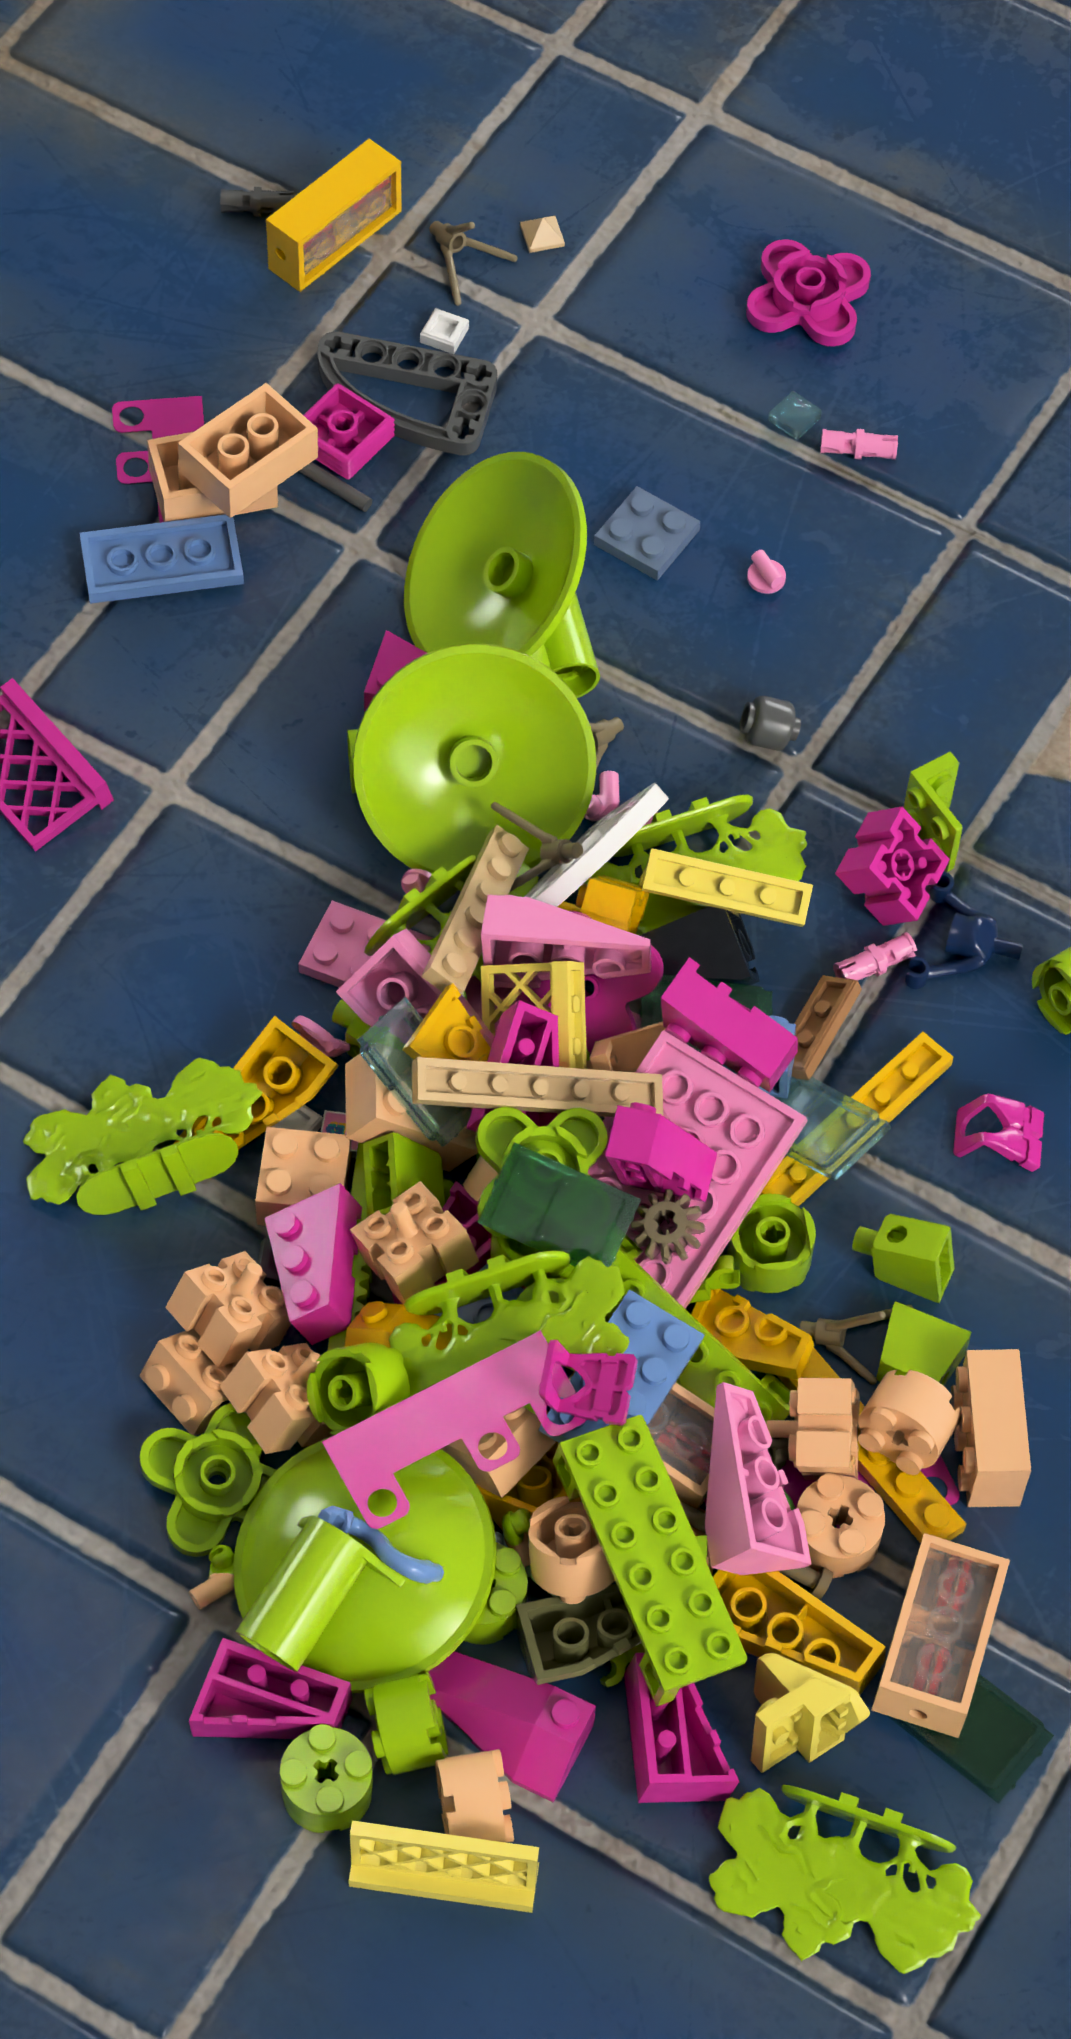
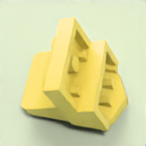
[751,1653,870,1773]

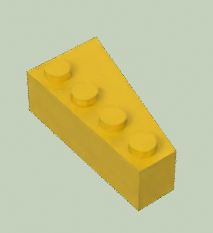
[713,1570,886,1695]

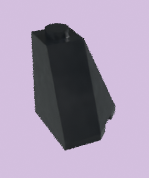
[640,906,760,985]

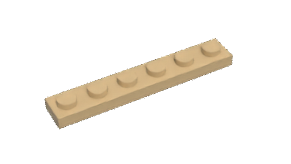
[421,825,529,995]
[412,1057,663,1117]

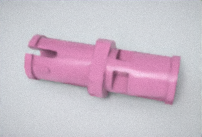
[820,429,898,460]
[833,932,917,981]

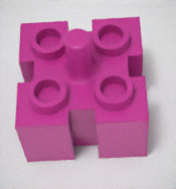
[835,806,950,926]

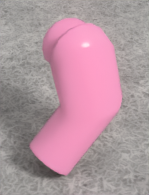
[584,771,620,821]

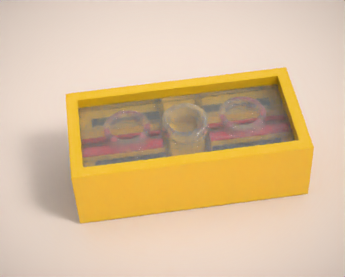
[266,138,402,292]

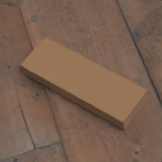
[791,975,862,1081]

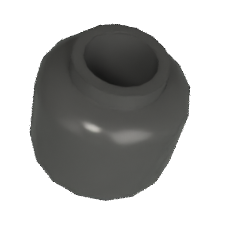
[740,696,801,751]

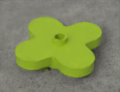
[475,1107,610,1239]
[140,1403,277,1557]

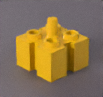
[557,875,650,935]

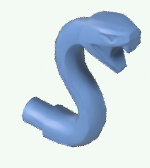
[318,1506,444,1584]

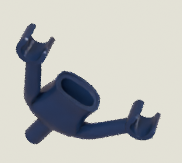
[905,871,1023,989]

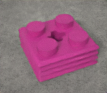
[303,383,395,479]

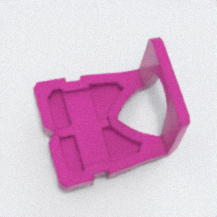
[953,1093,1044,1172]
[539,1340,638,1426]

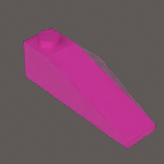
[429,1651,596,1803]

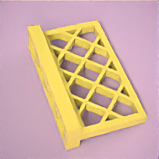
[639,848,813,927]
[481,961,587,1116]
[349,1821,539,1913]

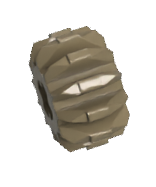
[630,1189,705,1264]

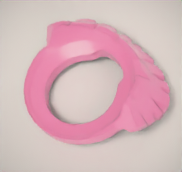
[291,1015,351,1058]

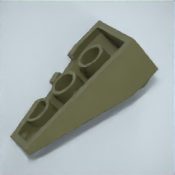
[516,1584,642,1685]

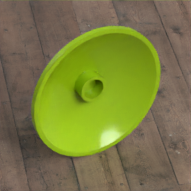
[404,452,600,698]
[347,643,596,874]
[233,1437,496,1693]

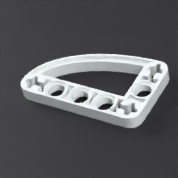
[524,783,669,907]

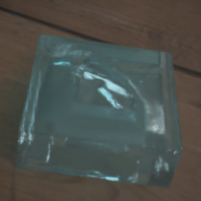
[768,391,822,440]

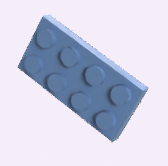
[80,514,244,604]
[538,1289,705,1443]

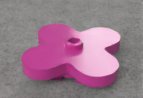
[746,239,871,346]
[516,911,664,1054]

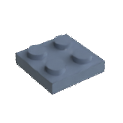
[594,486,700,581]

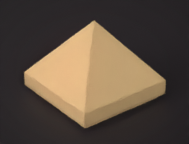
[520,216,565,253]

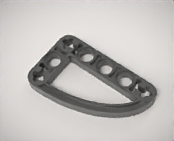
[317,331,497,455]

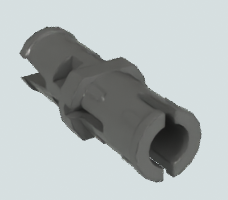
[220,187,295,217]

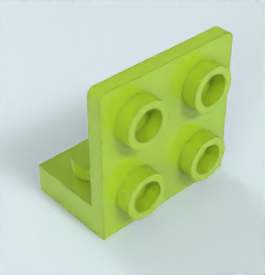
[903,751,963,872]

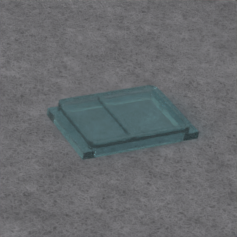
[357,997,472,1147]
[775,1076,891,1181]

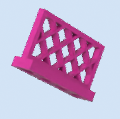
[0,678,114,852]

